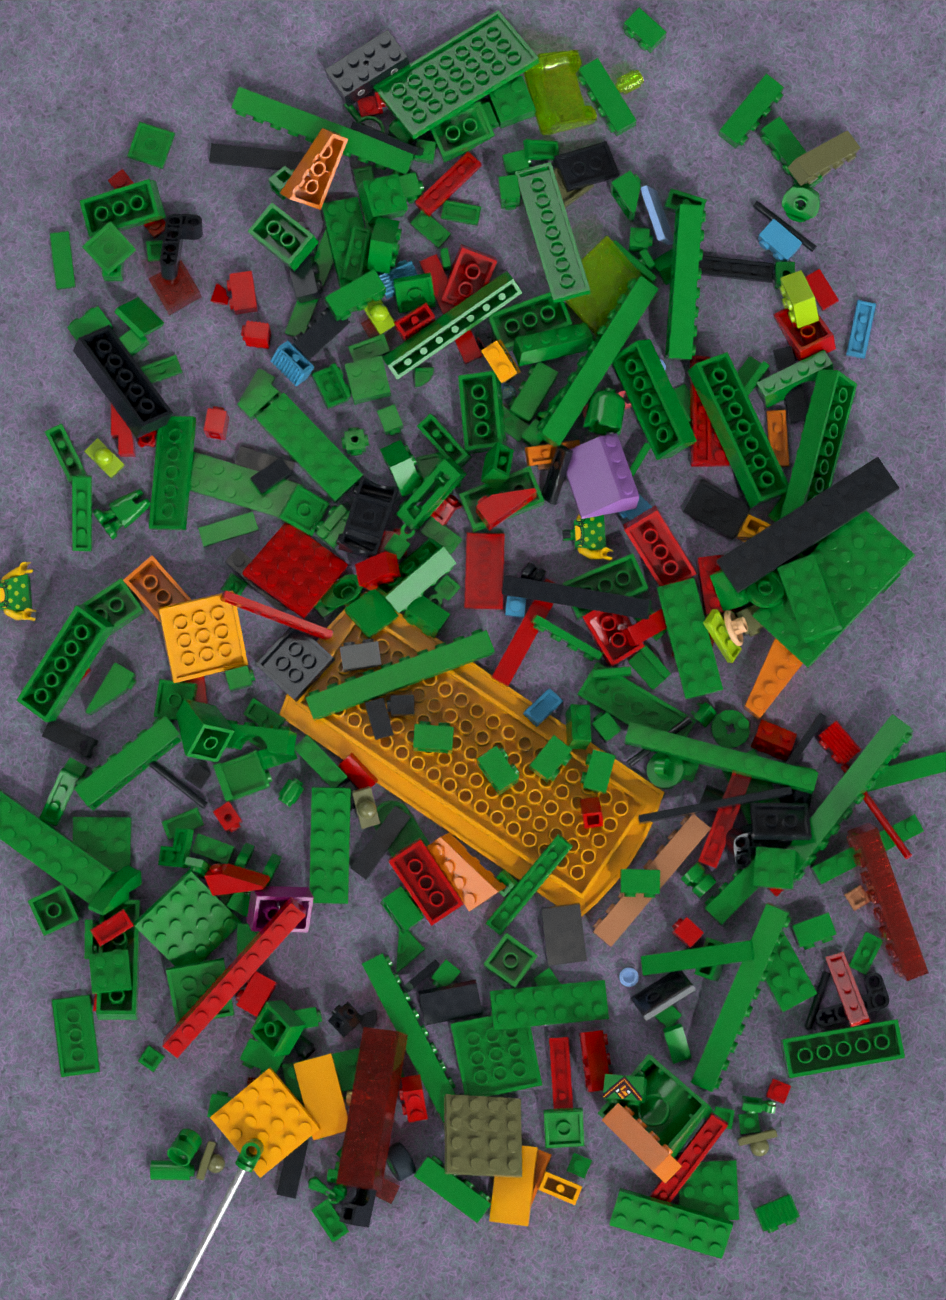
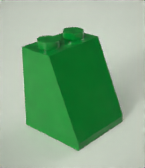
[176,699,235,763]

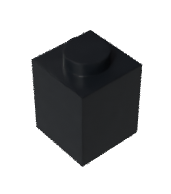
[387,695,415,717]

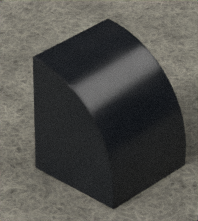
[699,784,725,813]
[780,788,813,809]

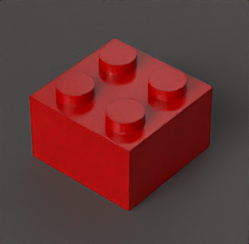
[235,971,278,1017]

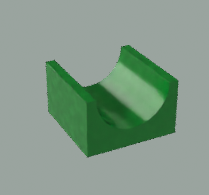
[597,1054,714,1158]

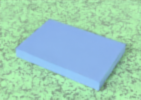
[640,185,673,245]

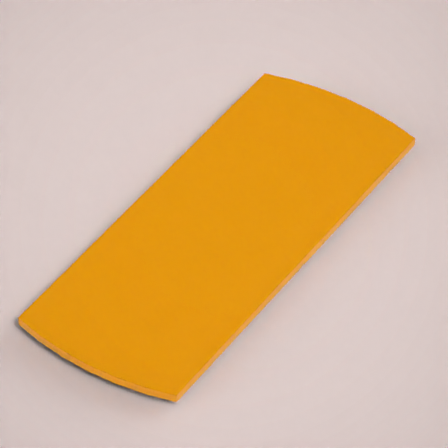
[279,590,664,917]

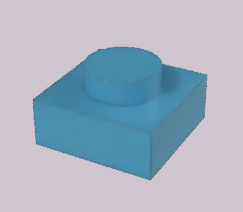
[505,596,526,618]

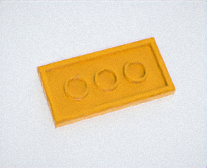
[294,1053,352,1140]
[489,1145,538,1226]

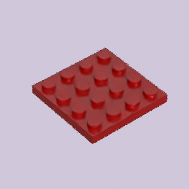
[242,522,348,619]

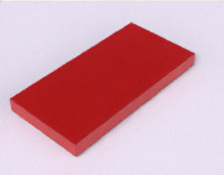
[464,532,505,610]

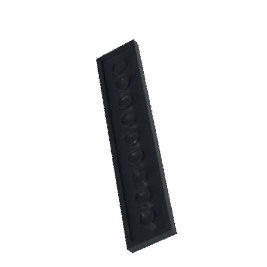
[716,457,899,594]

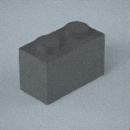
[340,639,382,672]

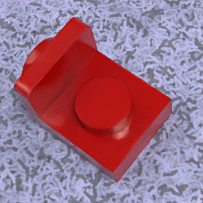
[357,92,386,118]
[431,494,462,526]

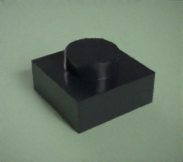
[184,763,211,790]

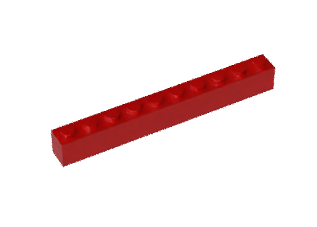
[162,897,306,1058]

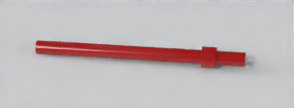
[841,763,912,859]

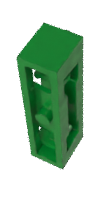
[396,458,467,530]

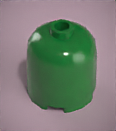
[583,388,625,436]

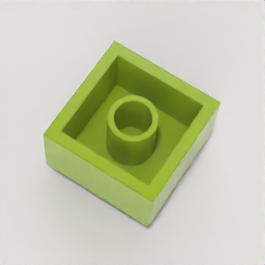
[779,270,819,328]

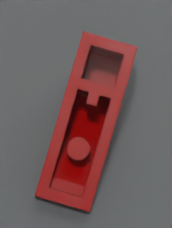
[204,863,270,896]

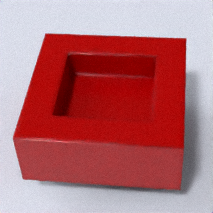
[765,1078,791,1104]

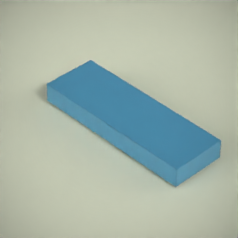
[846,300,876,359]

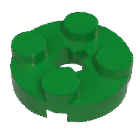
[782,184,820,222]
[711,710,750,749]

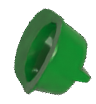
[320,574,363,608]

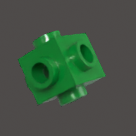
[341,427,369,456]

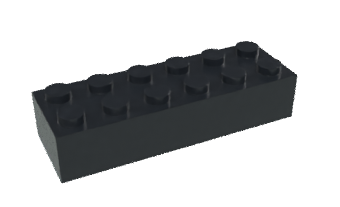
[73,325,173,438]

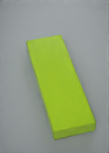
[703,609,742,663]

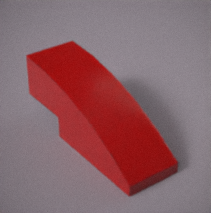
[111,404,136,457]
[623,608,667,647]

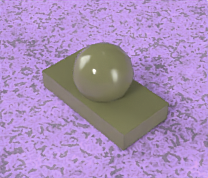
[351,786,380,829]
[737,1129,778,1157]
[196,1140,225,1181]

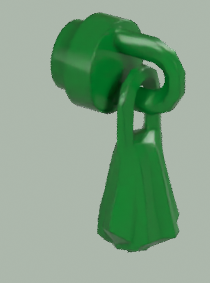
[308,1176,347,1204]

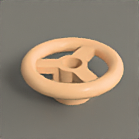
[724,610,748,646]

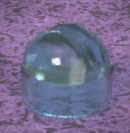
[503,384,516,400]

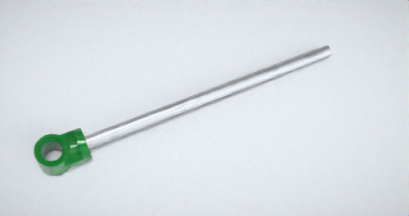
[171,1138,264,1300]

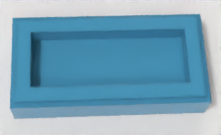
[523,688,563,727]

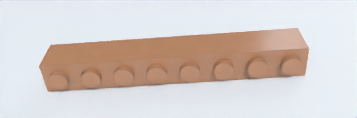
[593,814,711,947]

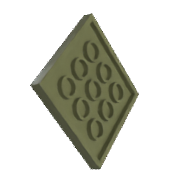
[444,1094,522,1178]

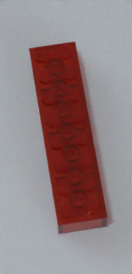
[846,823,929,981]
[336,1027,408,1191]

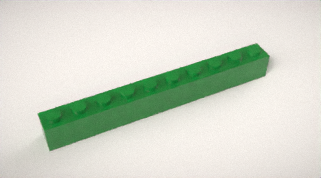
[231,87,415,176]
[536,276,659,447]
[305,629,495,721]
[787,714,913,883]
[624,722,818,794]
[690,902,792,1092]
[362,953,460,1123]

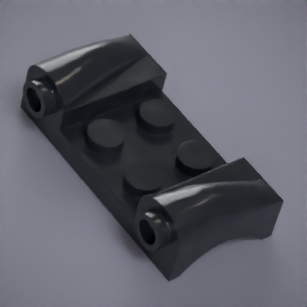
[336,476,398,558]

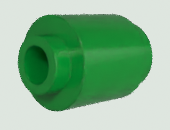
[278,778,304,807]

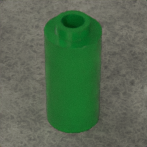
[150,1160,195,1181]

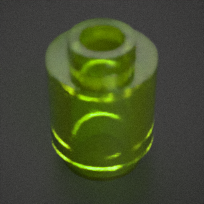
[615,69,644,95]

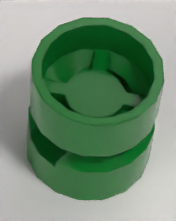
[681,862,717,898]
[167,1128,202,1166]

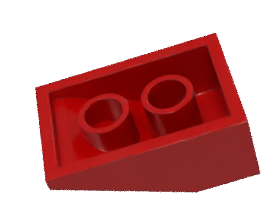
[441,244,497,306]
[773,308,836,361]
[476,488,537,531]
[582,610,645,666]

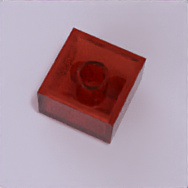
[148,260,202,316]

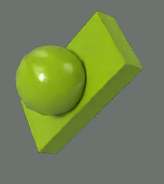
[363,300,395,335]
[84,438,125,479]

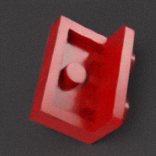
[751,719,797,761]

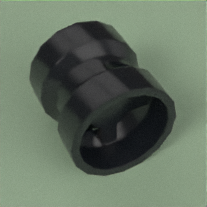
[520,562,546,581]

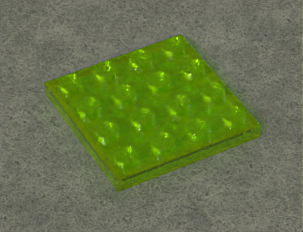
[565,236,643,337]

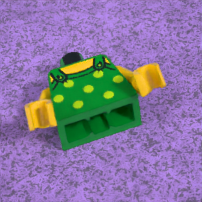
[562,514,613,561]
[0,562,36,621]

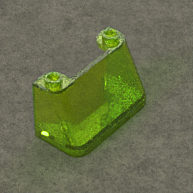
[524,50,597,136]

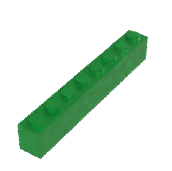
[382,271,522,380]

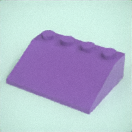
[566,433,639,519]

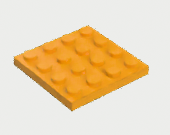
[158,591,248,683]
[210,1067,321,1178]

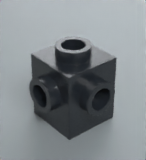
[328,1002,364,1037]

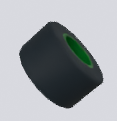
[383,1142,416,1181]

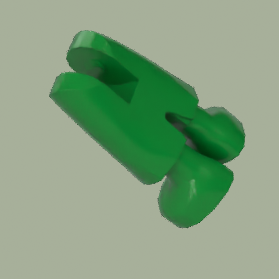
[92,489,151,540]

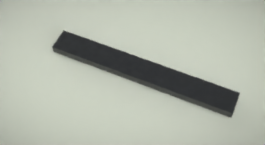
[502,575,651,619]
[637,786,792,825]

